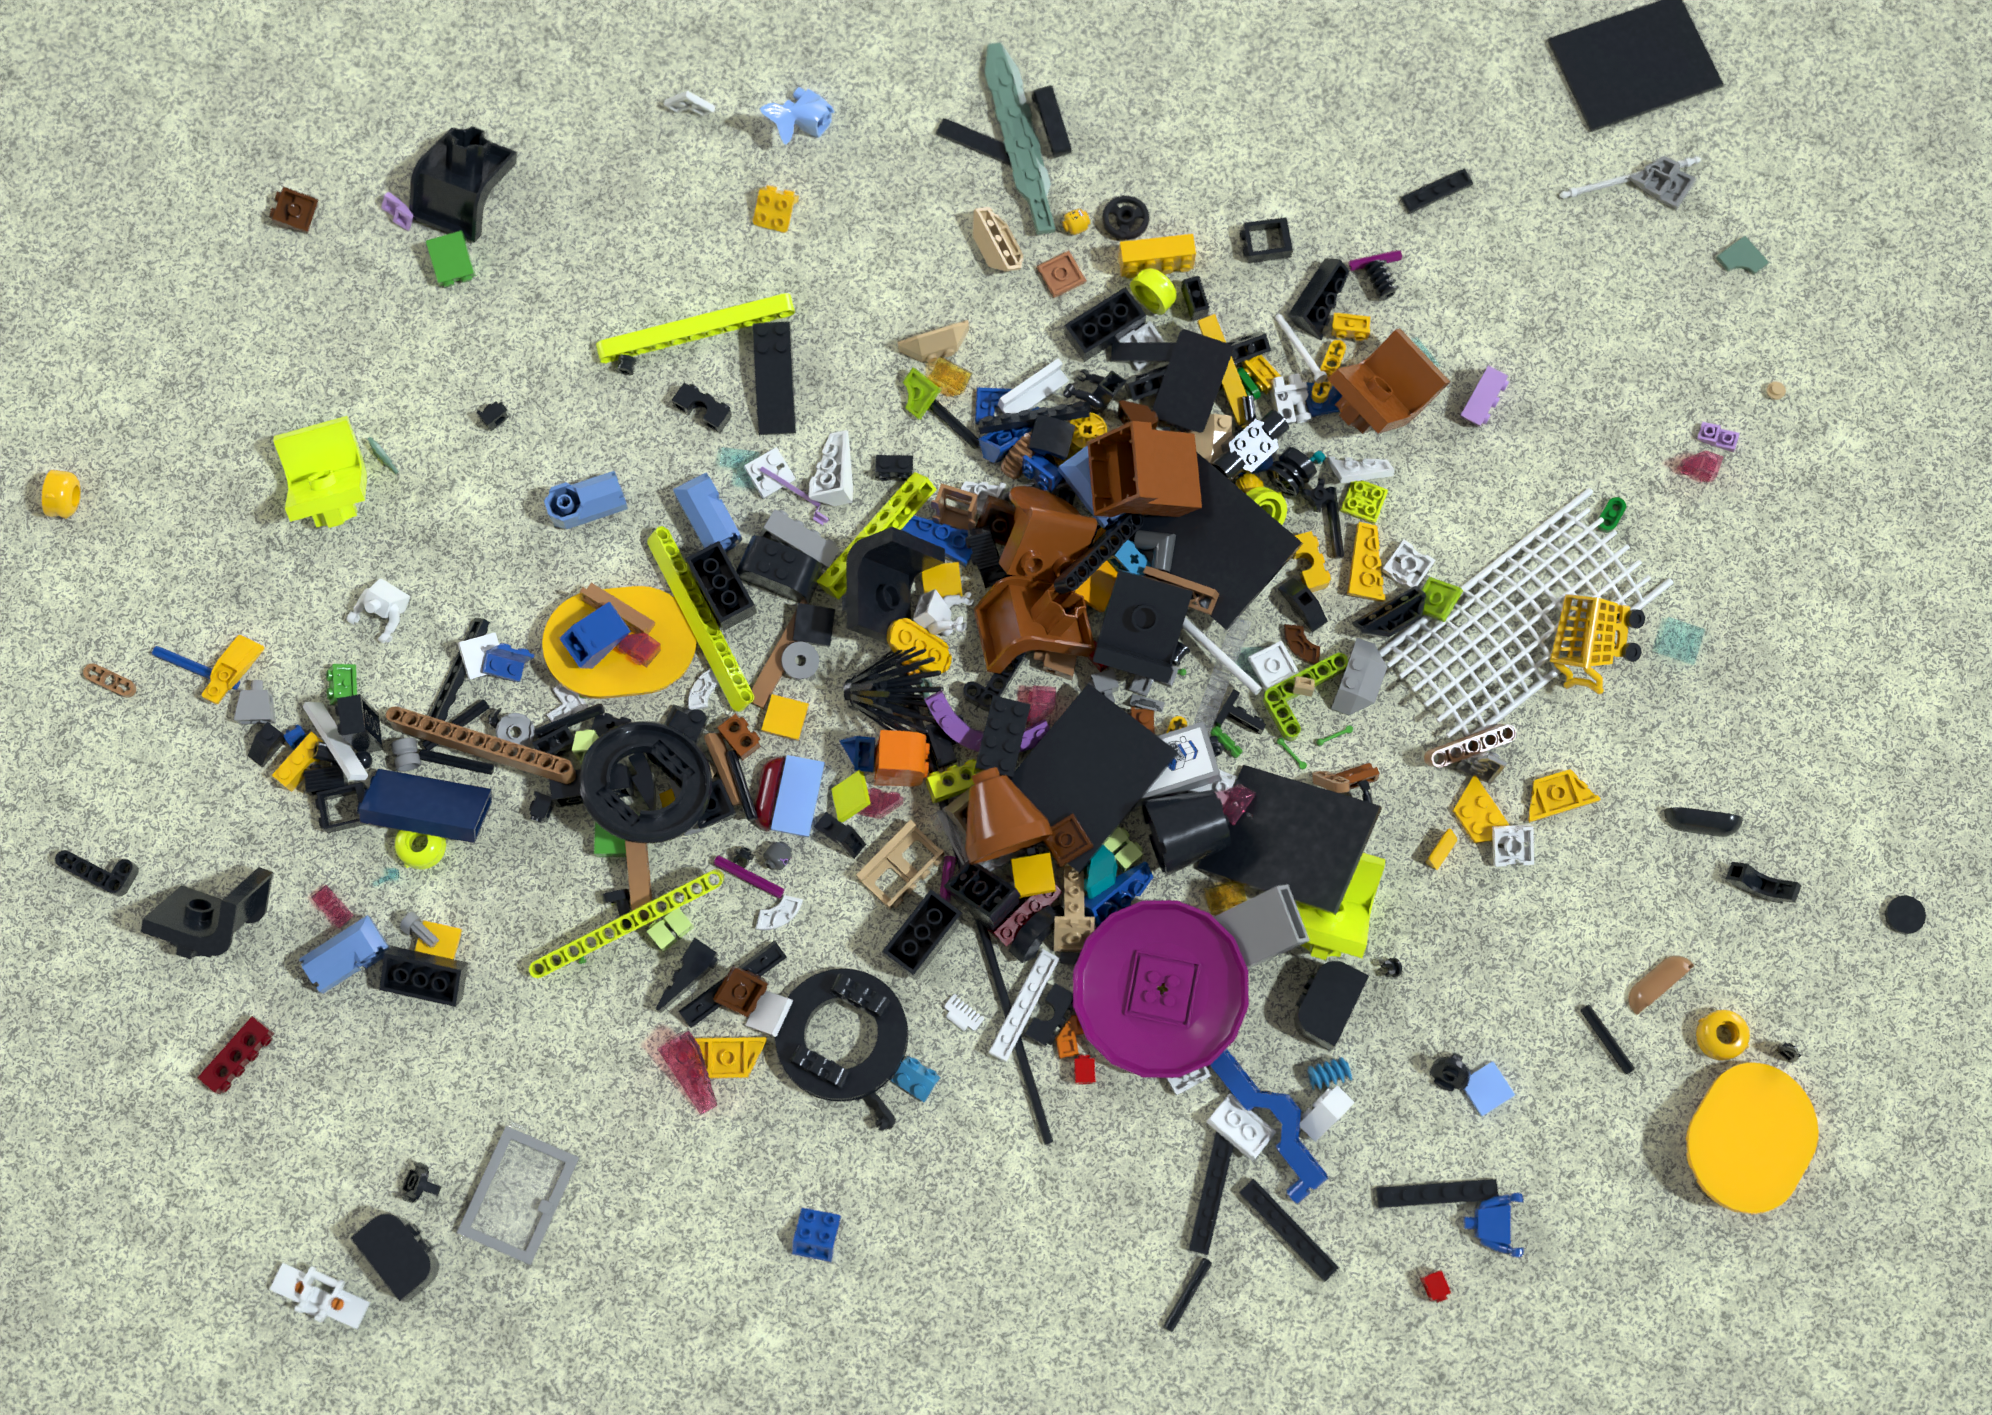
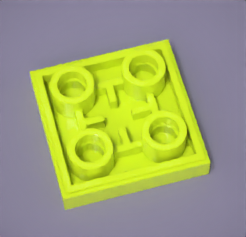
[1340,480,1388,524]
[831,770,871,823]

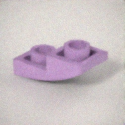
[1697,422,1740,452]

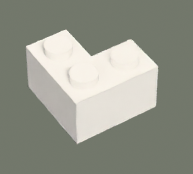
[1300,1085,1355,1142]

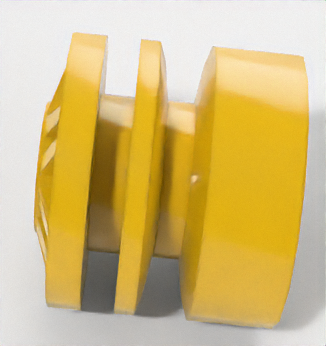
[1070,412,1107,454]

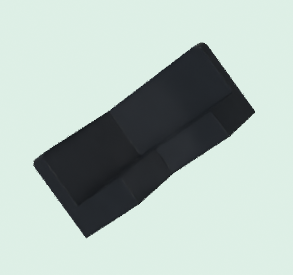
[926,714,964,768]

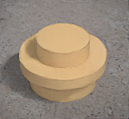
[1766,381,1786,400]

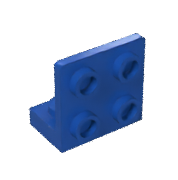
[1022,453,1064,493]
[482,643,534,682]
[792,1208,841,1262]

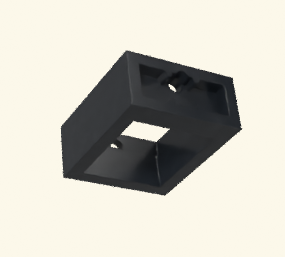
[1239,217,1293,263]
[315,782,368,833]

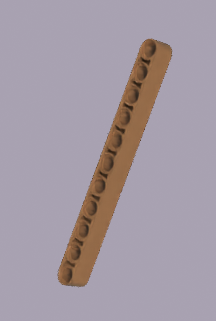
[386,706,576,784]

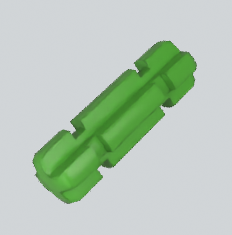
[1210,726,1243,758]

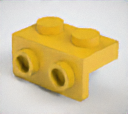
[1331,312,1371,341]
[1242,355,1284,395]

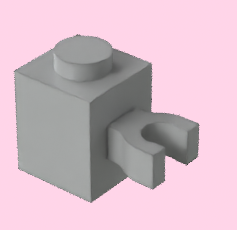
[1088,669,1119,703]

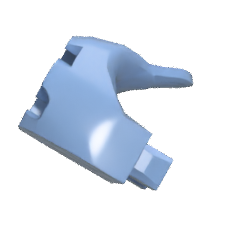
[759,87,834,145]

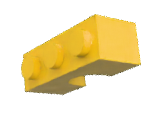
[1293,531,1331,592]
[272,732,323,792]

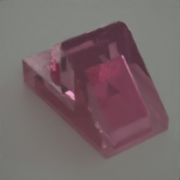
[1223,784,1256,825]

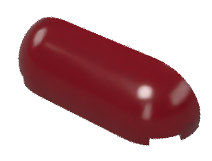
[754,757,784,832]

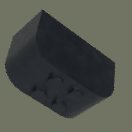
[736,535,823,604]
[685,541,757,631]
[882,889,963,980]
[1294,961,1369,1051]
[350,1214,439,1303]

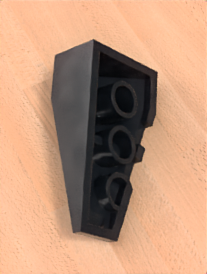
[655,938,719,1013]

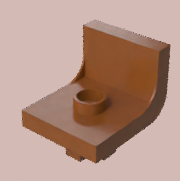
[1328,328,1450,434]
[973,576,1095,674]

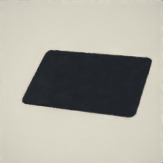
[1152,329,1233,433]

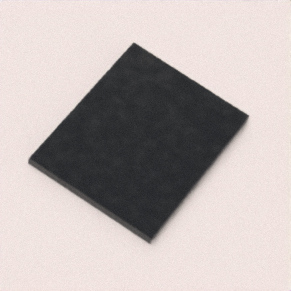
[1548,0,1724,132]
[1128,451,1303,630]
[1012,683,1179,874]
[1197,765,1382,915]

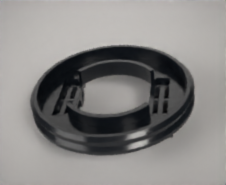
[579,721,712,844]
[775,968,909,1102]

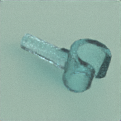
[373,868,399,886]

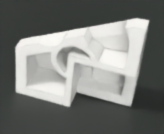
[956,482,1006,514]

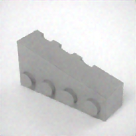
[759,509,840,570]

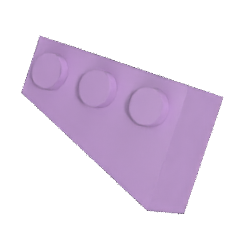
[1460,365,1509,427]

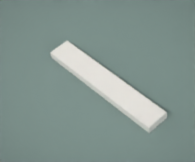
[303,702,368,780]
[988,949,1060,1063]

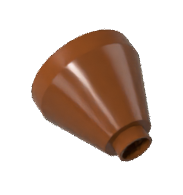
[965,767,1053,864]

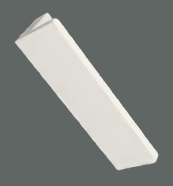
[998,358,1069,414]

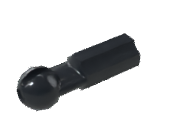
[313,741,373,769]

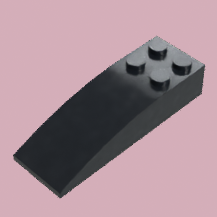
[753,321,796,435]

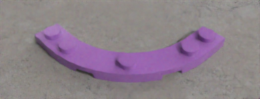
[925,690,1050,753]

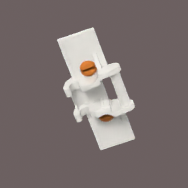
[270,1263,370,1329]

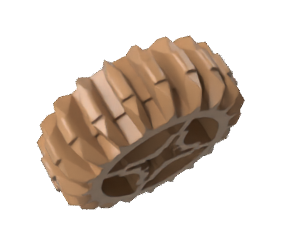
[1001,432,1036,480]

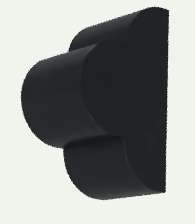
[944,860,1021,931]

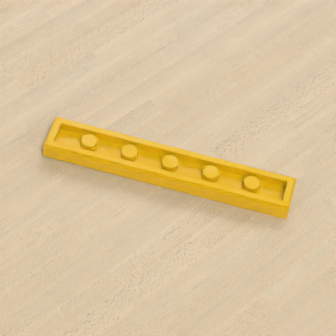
[1197,314,1247,425]

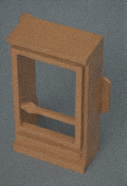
[931,483,978,530]

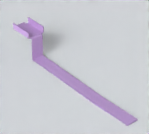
[759,466,829,525]

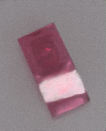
[311,885,354,928]

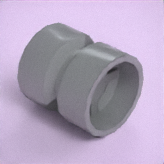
[391,738,422,772]

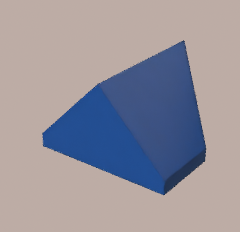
[839,736,876,772]

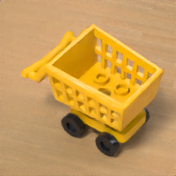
[1550,594,1645,694]

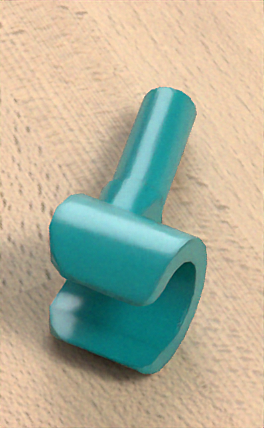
[1309,451,1326,464]

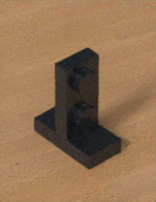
[1213,689,1267,735]
[814,812,866,859]

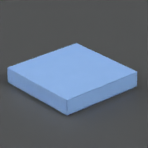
[1464,1061,1515,1117]

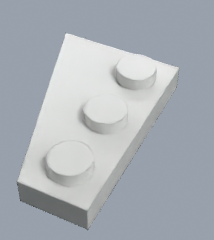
[1327,456,1394,483]

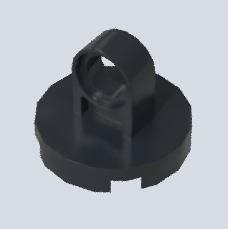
[1430,1052,1471,1092]
[402,1162,442,1203]

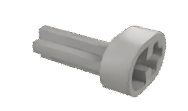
[400,911,439,948]

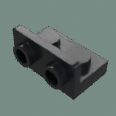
[875,455,913,481]

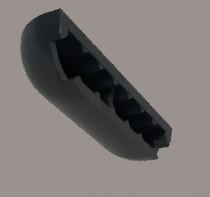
[1664,807,1743,837]

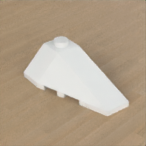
[809,430,853,506]

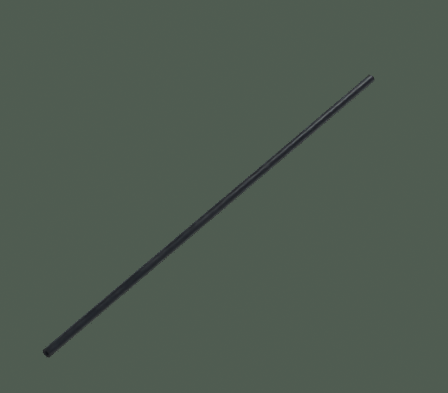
[890,648,1054,1145]

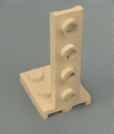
[1054,865,1095,952]

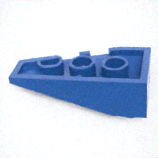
[979,406,1040,463]
[1084,862,1153,929]

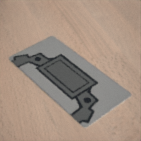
[1130,694,1165,712]

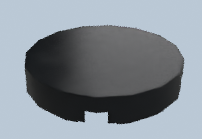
[1885,895,1926,935]

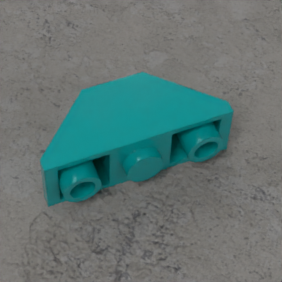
[1084,845,1117,899]

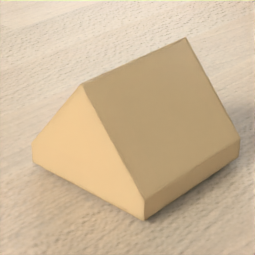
[1293,676,1315,697]

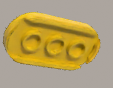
[887,618,952,674]

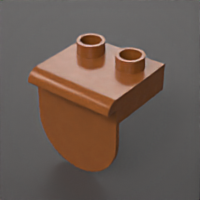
[998,486,1097,582]

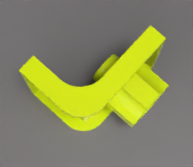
[273,416,367,528]
[1295,853,1386,960]

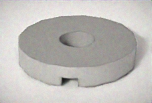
[781,641,819,680]
[495,712,535,747]

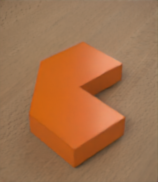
[1056,1015,1084,1059]

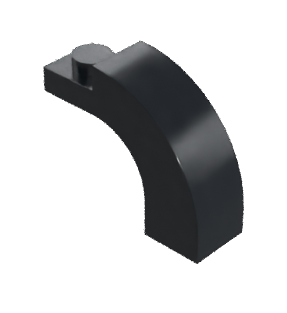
[1725,861,1802,904]
[1009,905,1064,964]

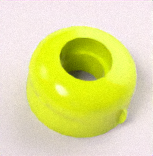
[1130,268,1176,315]
[1246,487,1287,525]
[395,830,446,870]

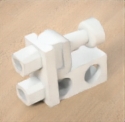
[1270,374,1312,425]

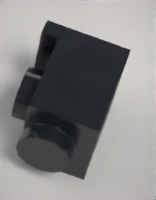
[476,401,509,431]
[529,791,555,824]

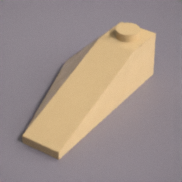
[1189,414,1232,464]

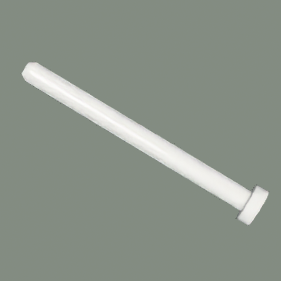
[1276,314,1328,384]

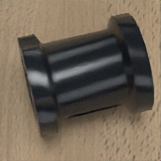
[1172,641,1190,667]

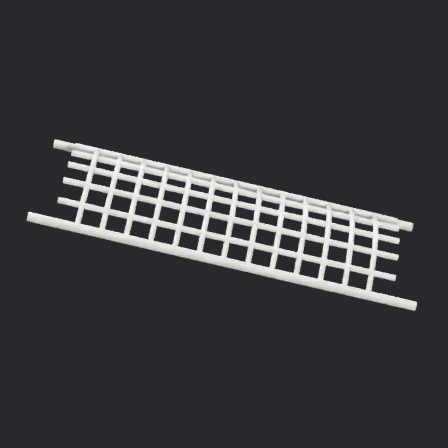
[1379,488,1673,757]

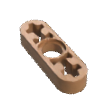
[83,663,136,698]
[1312,771,1350,793]

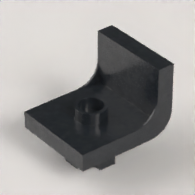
[409,126,517,242]
[842,527,945,644]
[1093,569,1193,683]
[141,867,273,960]

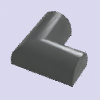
[1134,530,1176,572]

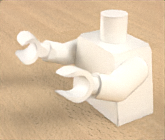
[347,578,410,643]
[913,589,974,637]

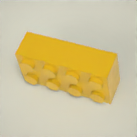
[1118,234,1196,278]

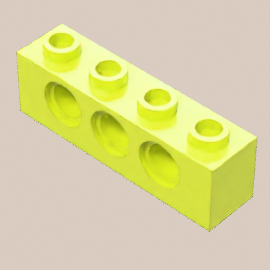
[925,759,977,804]

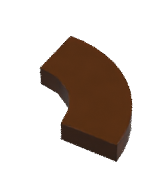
[1284,624,1321,665]

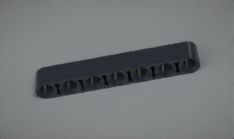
[1054,513,1144,595]

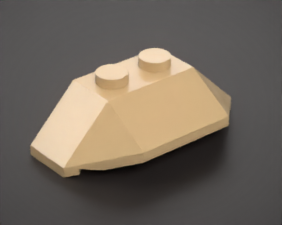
[973,207,1023,271]
[897,320,969,363]

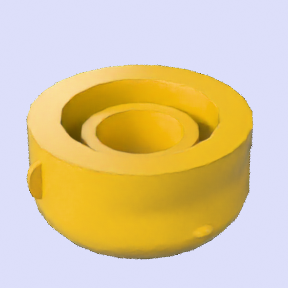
[41,470,81,519]
[1696,1009,1750,1061]

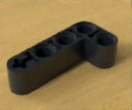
[1031,85,1072,158]
[963,652,1026,712]
[55,850,139,897]

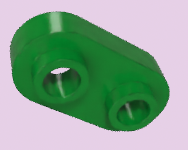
[1237,367,1261,401]
[1598,497,1626,532]

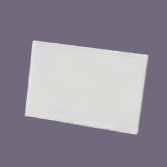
[1206,1093,1276,1161]

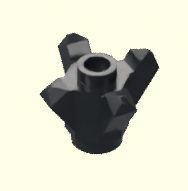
[1301,478,1336,513]

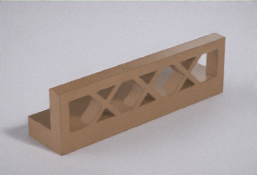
[1143,566,1219,615]
[580,582,655,639]

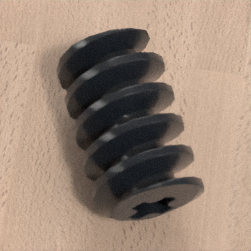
[1364,260,1399,301]

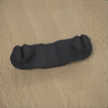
[856,1092,896,1132]

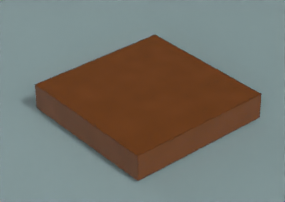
[1044,813,1094,867]

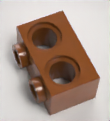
[717,713,761,761]

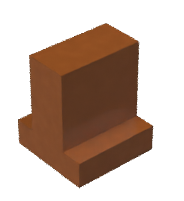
[1087,421,1202,517]

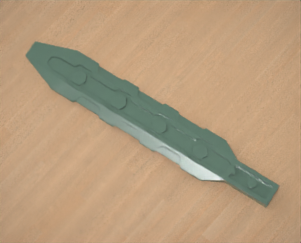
[985,43,1056,235]

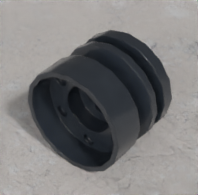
[1266,447,1317,497]

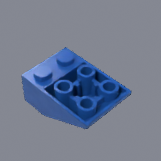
[559,602,631,669]

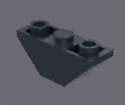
[1278,577,1328,633]

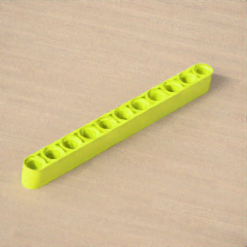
[596,293,795,363]
[647,526,754,712]
[529,869,724,978]

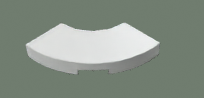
[688,669,720,710]
[755,895,803,930]

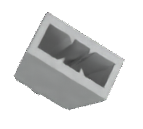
[234,680,276,725]

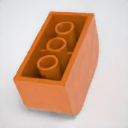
[874,730,929,787]

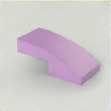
[381,192,413,231]

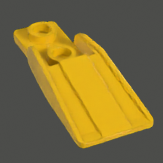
[201,635,265,704]

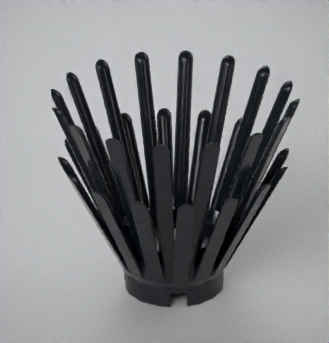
[844,646,944,733]

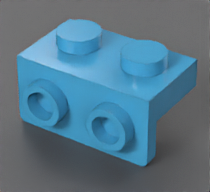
[891,1056,941,1102]

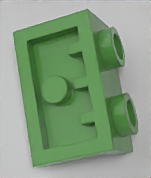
[326,664,357,705]

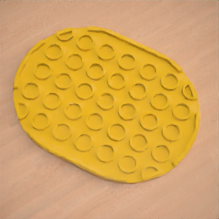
[542,586,697,699]
[1686,1063,1819,1215]

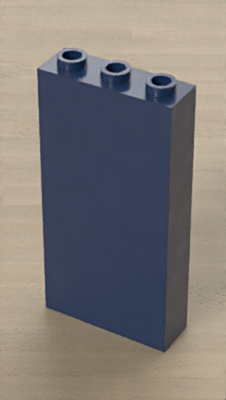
[357,769,492,843]

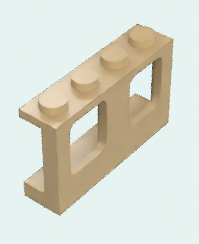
[856,819,945,910]

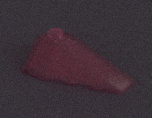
[657,1030,717,1115]

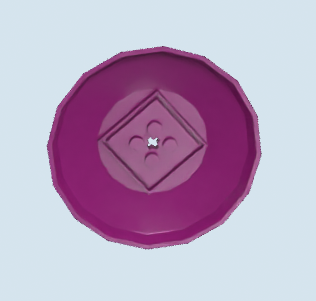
[1073,900,1249,1078]

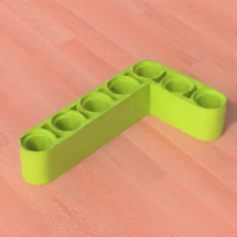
[1263,653,1348,741]

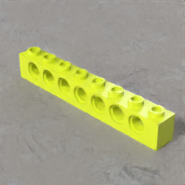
[816,472,937,600]

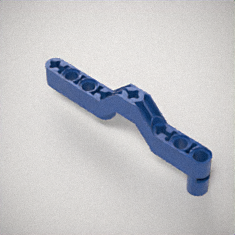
[1210,1048,1329,1204]

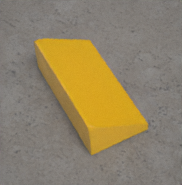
[1425,828,1457,870]

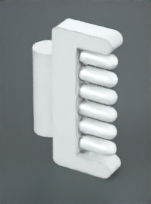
[944,994,984,1032]

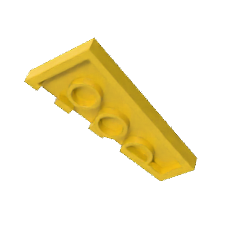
[1347,522,1385,602]

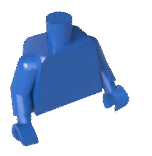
[1463,1192,1524,1258]

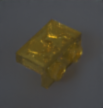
[927,356,973,396]
[1203,881,1247,916]

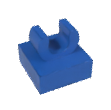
[284,724,307,751]

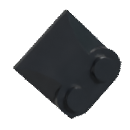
[664,704,709,744]
[697,779,737,830]

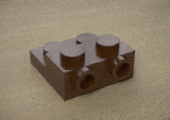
[268,186,319,234]
[713,965,768,1017]

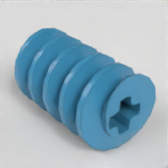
[1308,1057,1352,1090]

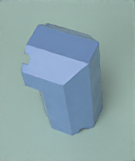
[1057,446,1126,529]
[544,470,628,529]
[673,472,742,552]
[299,915,390,994]

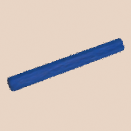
[152,646,240,690]

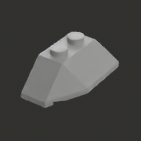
[1331,638,1387,715]

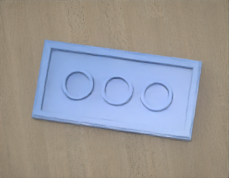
[771,755,825,837]

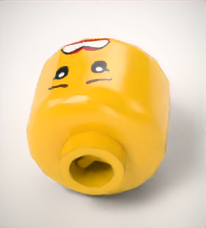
[1062,208,1090,235]

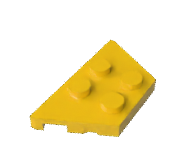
[1528,769,1601,823]
[1453,775,1510,843]
[690,1037,767,1079]

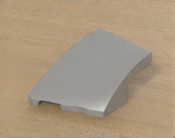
[1630,156,1696,210]

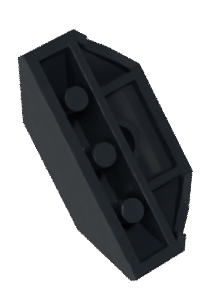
[1352,586,1426,639]

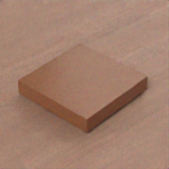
[1037,251,1086,298]

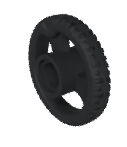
[1102,195,1149,240]

